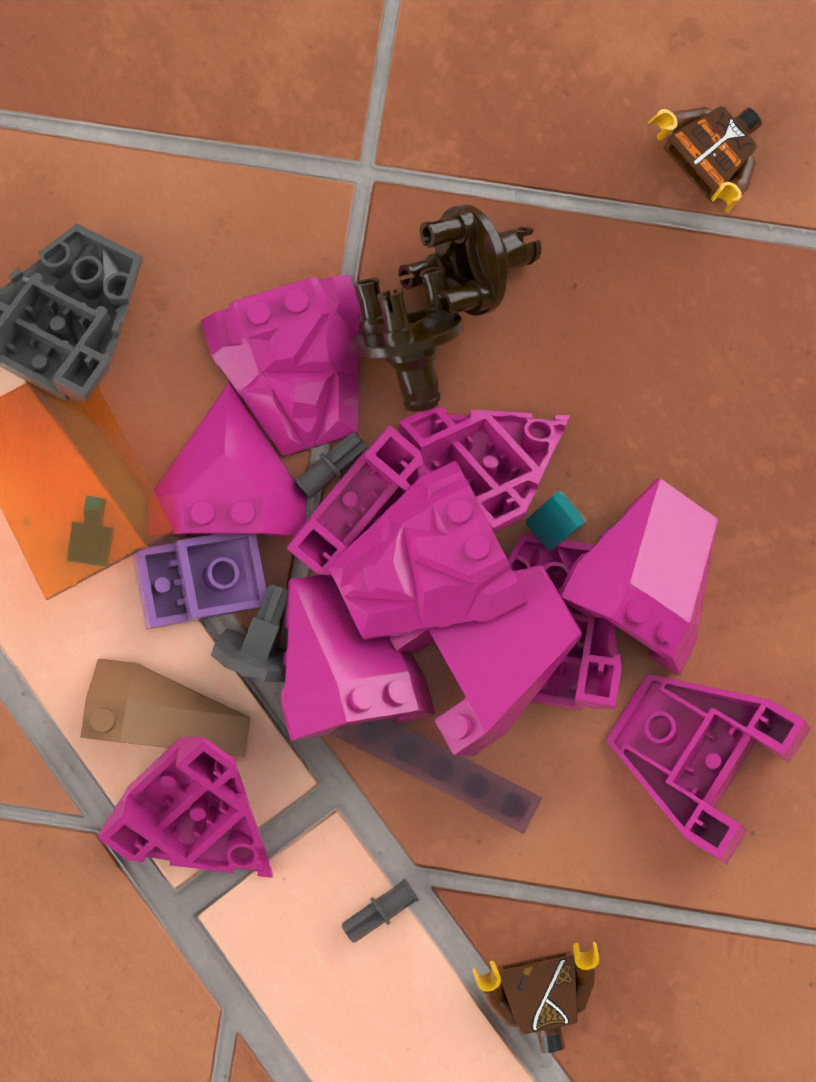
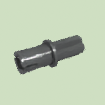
[294,433,367,499]
[342,879,419,943]

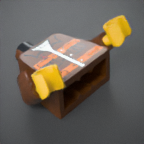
[648,106,762,213]

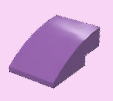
[132,534,266,630]

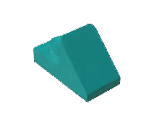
[526,491,588,551]

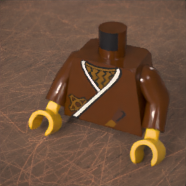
[472,942,600,1053]

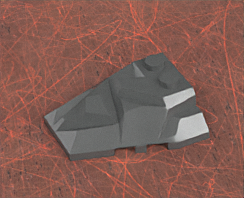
[0,224,143,401]

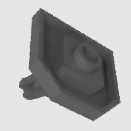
[211,585,288,683]

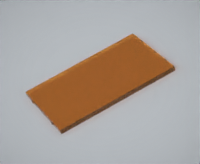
[0,382,175,601]

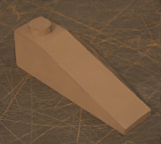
[80,658,250,757]

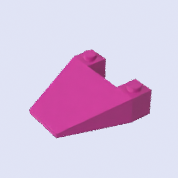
[389,565,583,756]
[606,674,811,865]

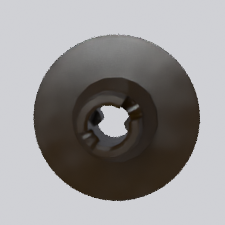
[398,204,542,317]
[353,266,463,412]

